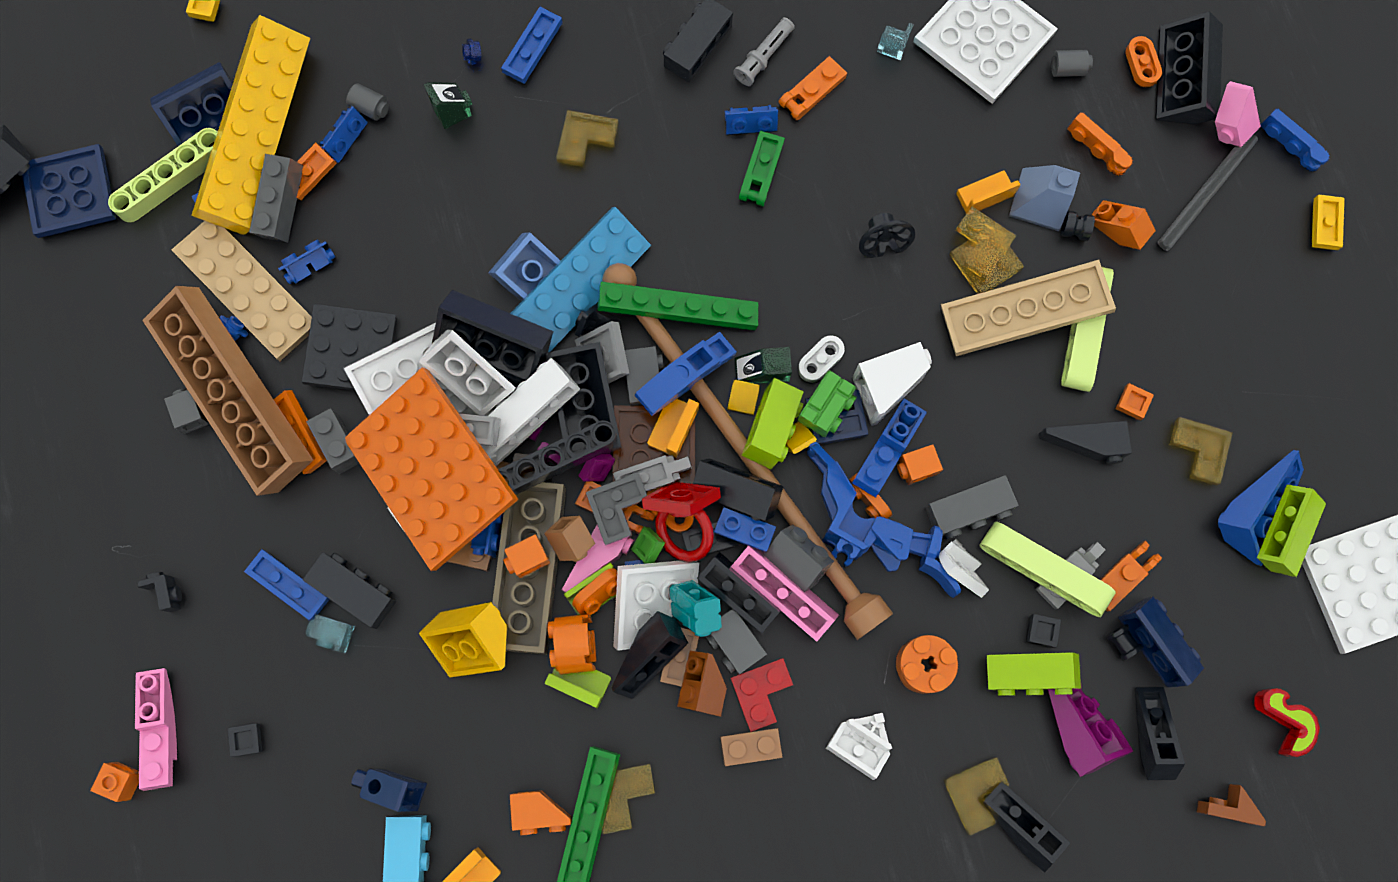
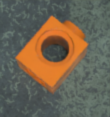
[897,445,943,485]
[503,534,550,578]
[90,762,139,802]

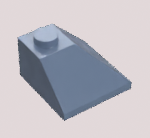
[1009,165,1080,231]

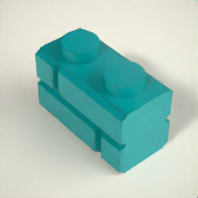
[670,580,722,637]

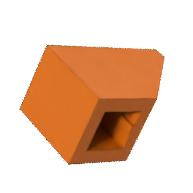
[1092,200,1156,250]
[510,790,573,835]

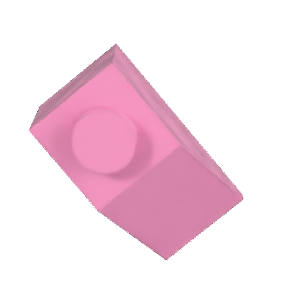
[1215,81,1261,147]

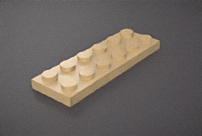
[172,221,312,361]
[941,260,1116,356]

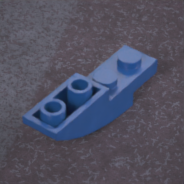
[635,332,737,416]
[852,398,927,498]

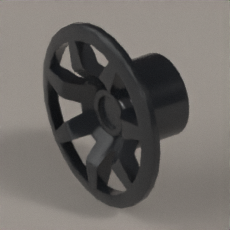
[859,213,915,258]

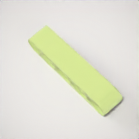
[108,128,217,222]
[1061,267,1114,392]
[979,522,1116,617]

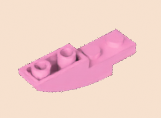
[135,668,177,791]

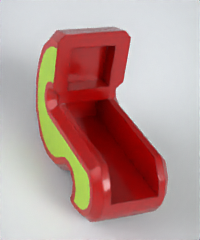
[1254,688,1320,757]

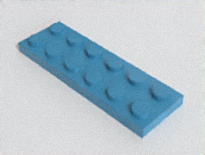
[510,207,651,352]

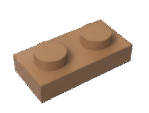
[660,628,699,687]

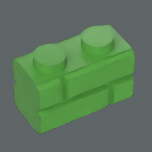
[798,371,857,438]

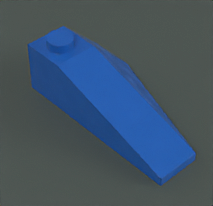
[1218,450,1304,566]

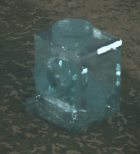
[306,615,355,653]

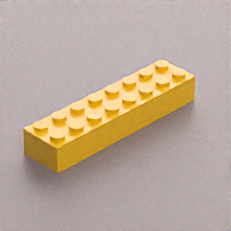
[191,15,310,235]

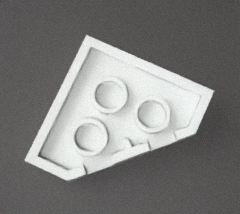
[613,561,699,650]

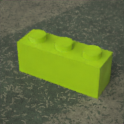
[741,378,803,469]
[1257,485,1326,577]
[987,653,1081,696]

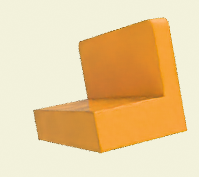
[956,170,1020,216]
[647,399,699,458]
[442,847,501,882]

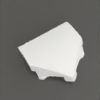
[939,539,989,598]
[826,713,892,780]

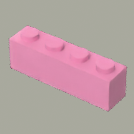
[731,546,839,641]

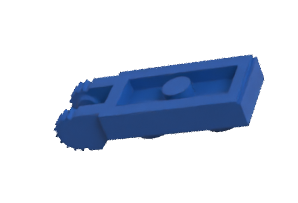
[1260,109,1330,172]

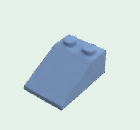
[488,232,560,301]

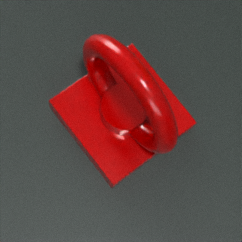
[642,482,721,562]

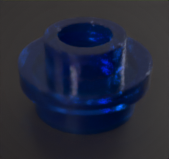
[462,38,481,65]

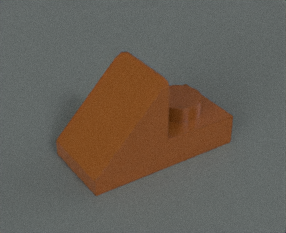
[1197,784,1266,826]

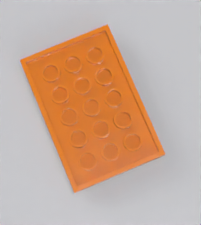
[345,367,519,571]

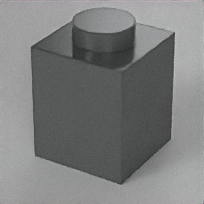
[164,388,210,434]

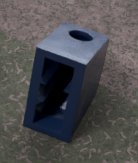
[351,768,427,812]

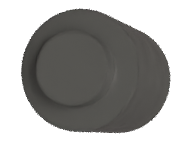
[1051,49,1093,77]
[346,83,389,120]

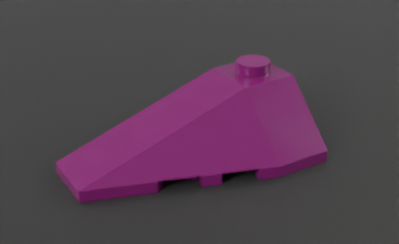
[1048,684,1133,777]

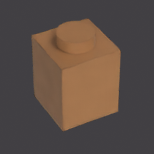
[544,516,596,562]

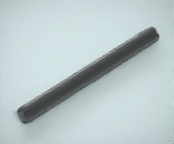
[1157,134,1258,251]

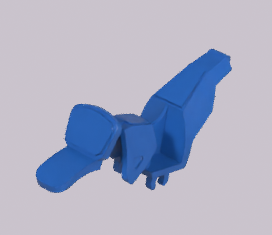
[807,442,961,598]

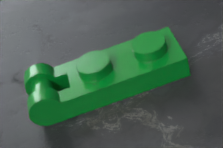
[739,131,785,207]

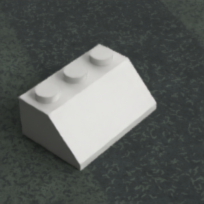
[419,330,516,416]

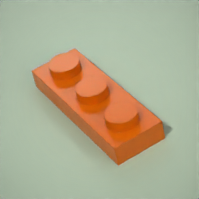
[274,390,327,474]

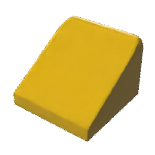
[727,380,760,415]
[785,421,817,454]

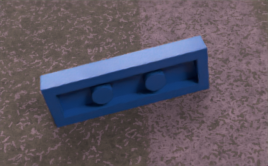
[501,7,563,84]
[244,549,329,621]

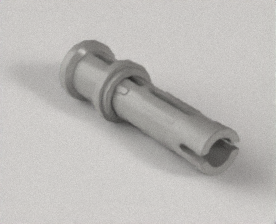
[734,17,795,86]

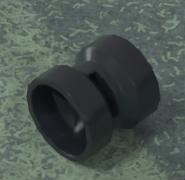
[1061,210,1095,241]

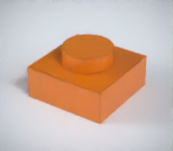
[1116,383,1154,420]

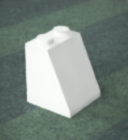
[852,342,932,426]

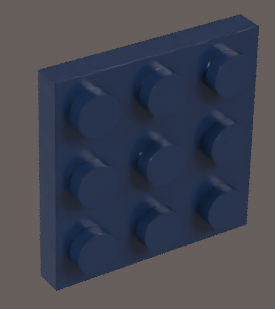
[23,144,117,238]

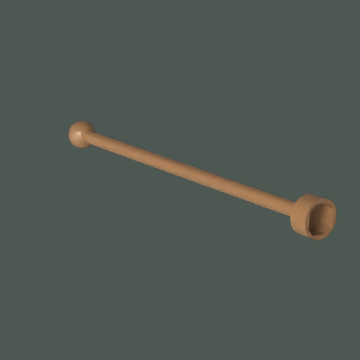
[602,263,893,640]

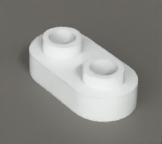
[798,336,844,383]

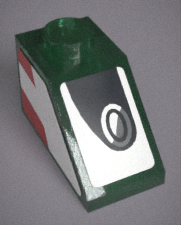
[424,82,472,129]
[734,347,792,384]

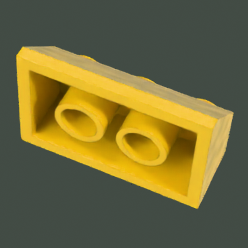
[419,602,507,677]

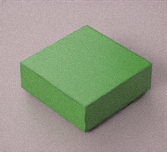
[631,526,665,564]

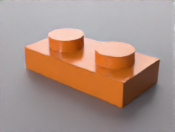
[297,142,337,200]

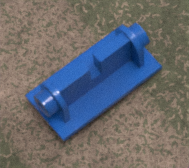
[725,105,778,134]
[319,106,368,163]
[278,239,336,284]
[714,507,776,552]
[471,512,504,558]

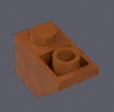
[677,650,727,717]

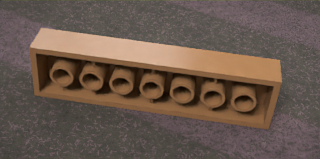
[142,286,314,496]

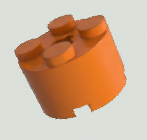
[548,614,596,675]
[896,635,958,694]

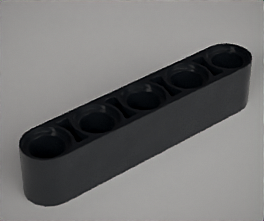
[498,421,617,495]

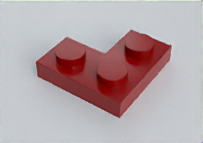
[730,658,793,732]

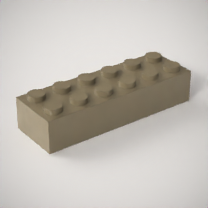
[492,480,566,655]

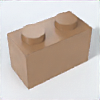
[720,728,782,766]

